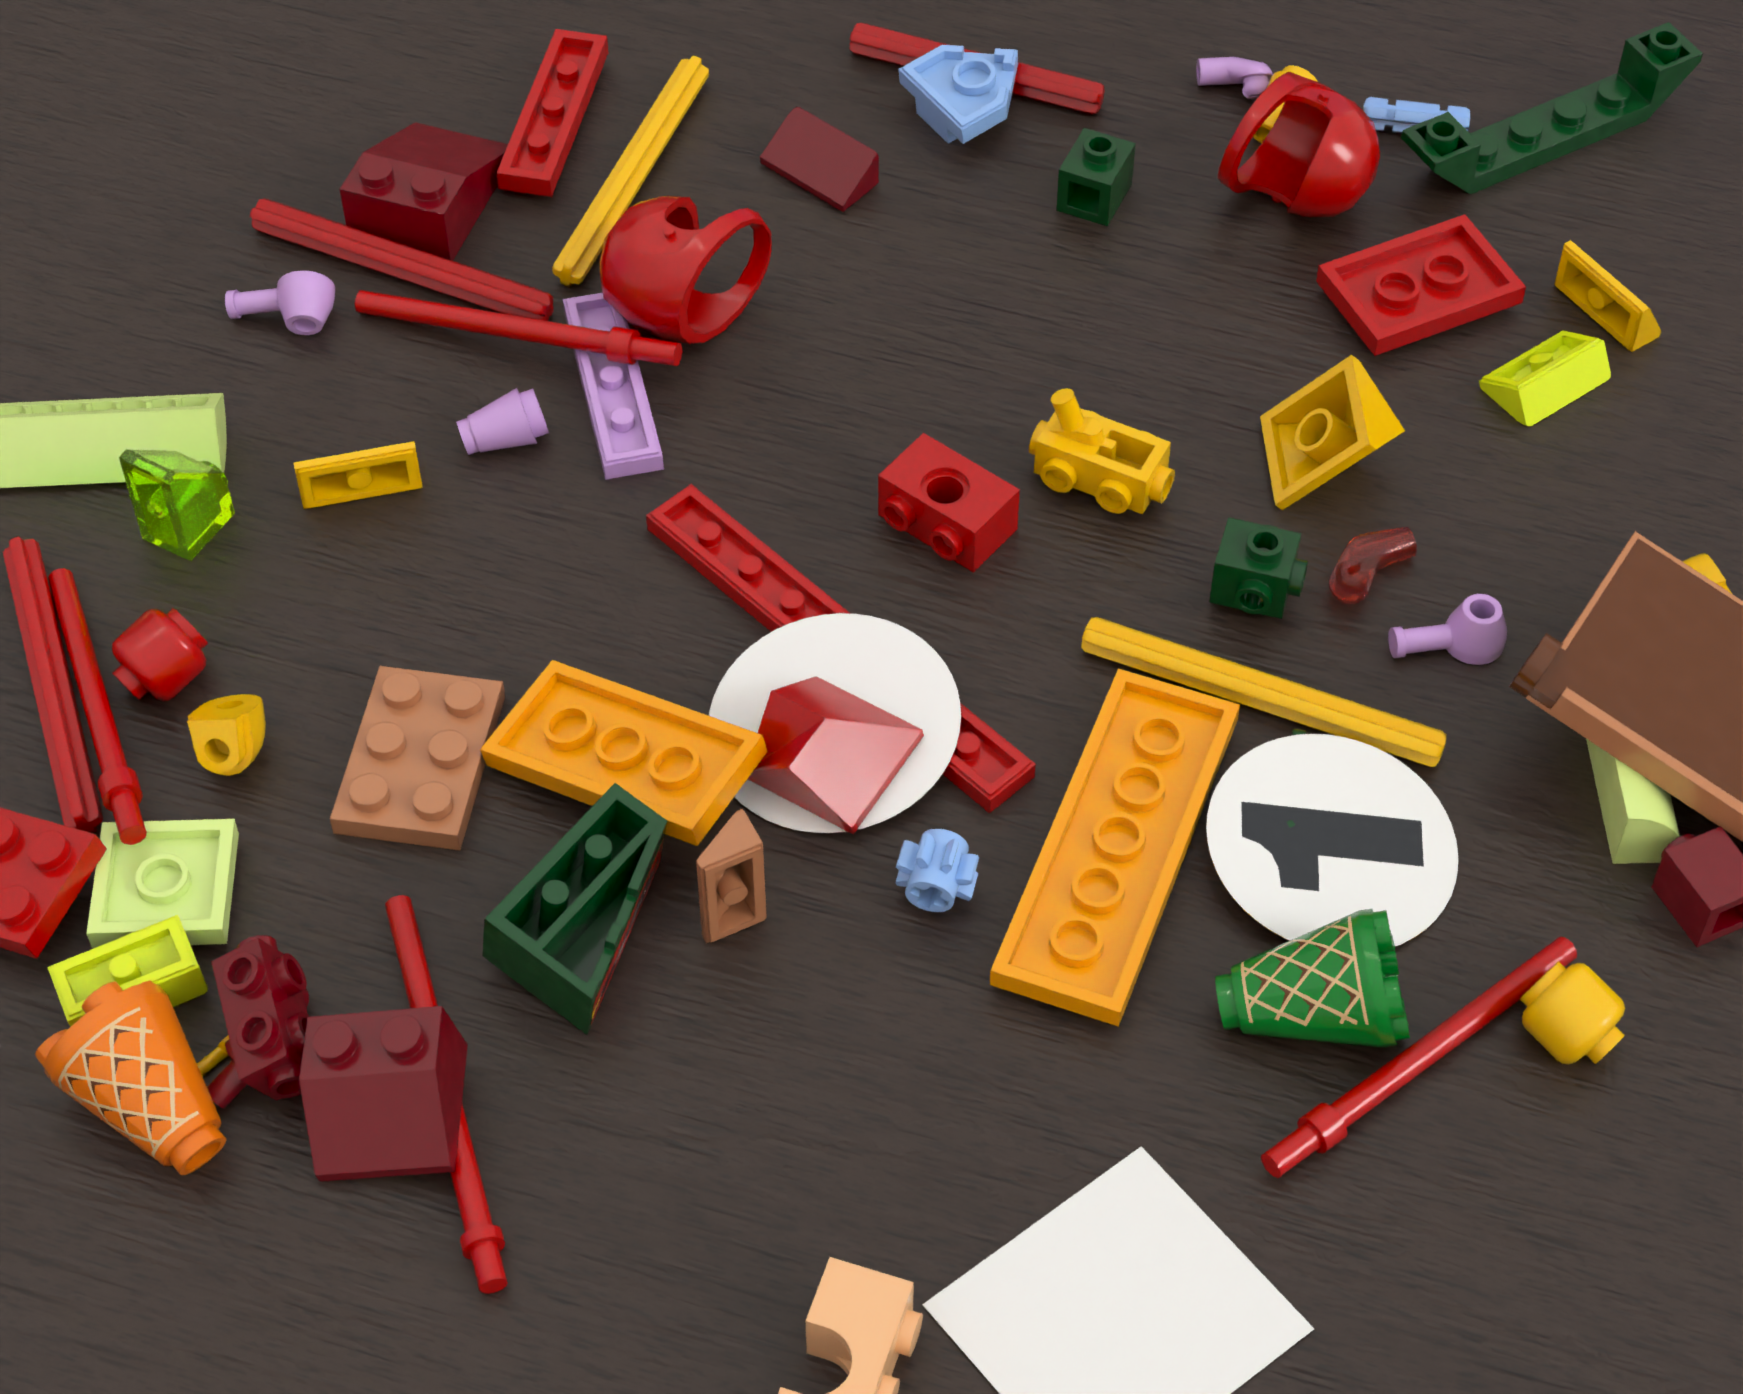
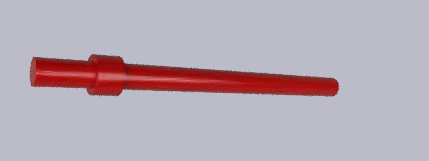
[355,290,682,366]
[48,568,147,845]
[1261,936,1577,1178]

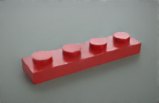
[497,29,609,197]

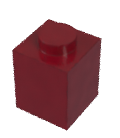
[1651,826,1743,947]

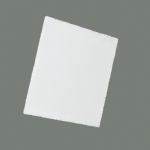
[922,1146,1314,1394]

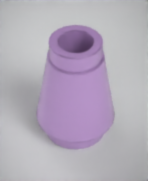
[456,388,549,455]

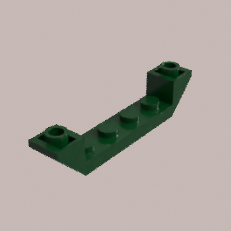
[1401,22,1703,194]

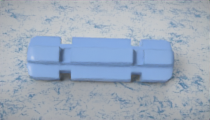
[1363,97,1470,133]

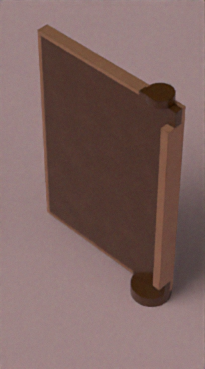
[1509,531,1743,842]

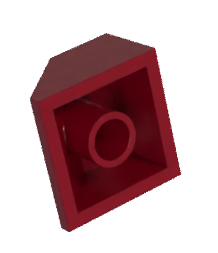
[299,1006,468,1181]

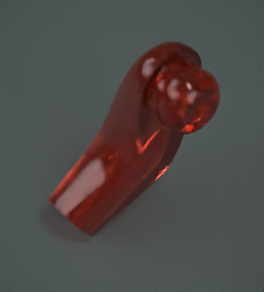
[1329,527,1417,605]

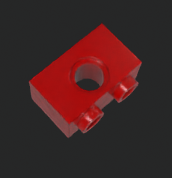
[878,433,1020,573]

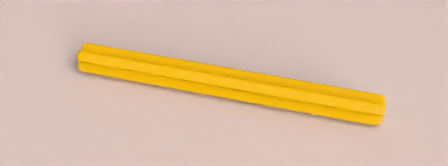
[552,56,709,287]
[1081,617,1447,767]

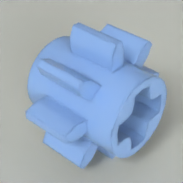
[895,829,979,912]

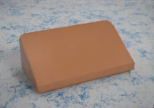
[696,809,767,943]

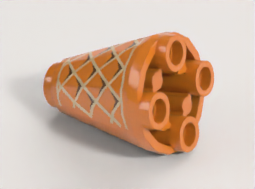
[35,980,226,1175]

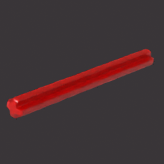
[250,198,554,321]
[3,536,103,833]

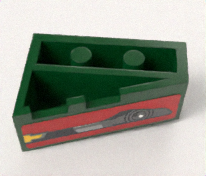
[482,783,667,1035]

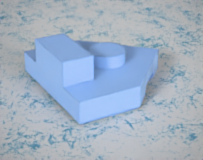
[898,45,1018,144]

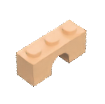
[778,1257,923,1394]

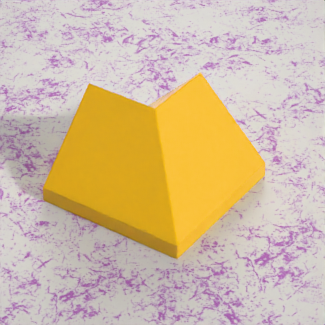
[1260,355,1405,510]

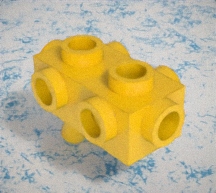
[1029,388,1175,515]

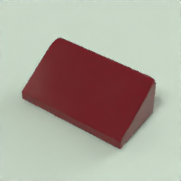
[760,106,879,212]

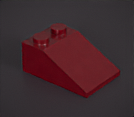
[339,122,508,261]

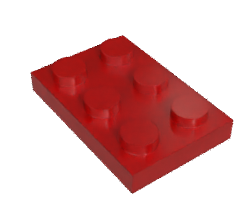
[1316,214,1526,356]

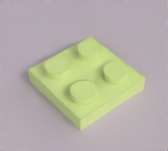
[86,819,239,948]

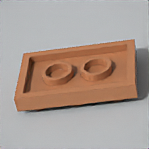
[330,666,505,851]

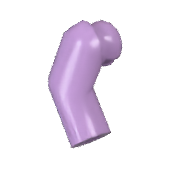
[1196,57,1273,100]

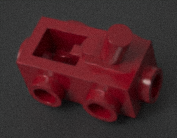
[207,935,310,1108]

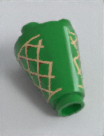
[1215,908,1410,1047]

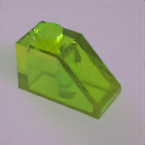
[119,449,235,561]

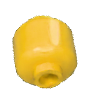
[1520,961,1625,1064]

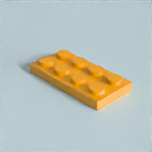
[480,660,767,846]

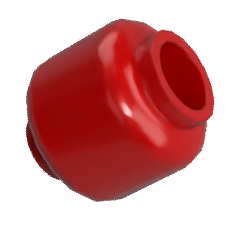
[112,608,208,701]

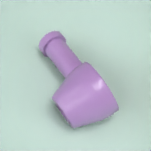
[225,271,335,335]
[1388,594,1507,665]

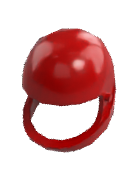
[1218,72,1380,217]
[600,196,772,344]

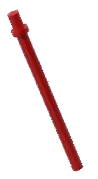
[385,895,508,1294]

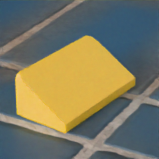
[1554,240,1661,352]
[294,441,423,509]

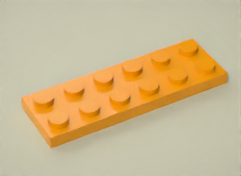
[990,668,1240,1027]

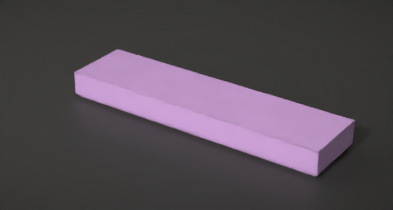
[563,293,664,480]

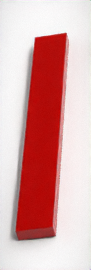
[646,484,1036,814]

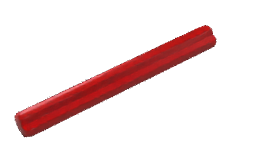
[850,22,1105,115]

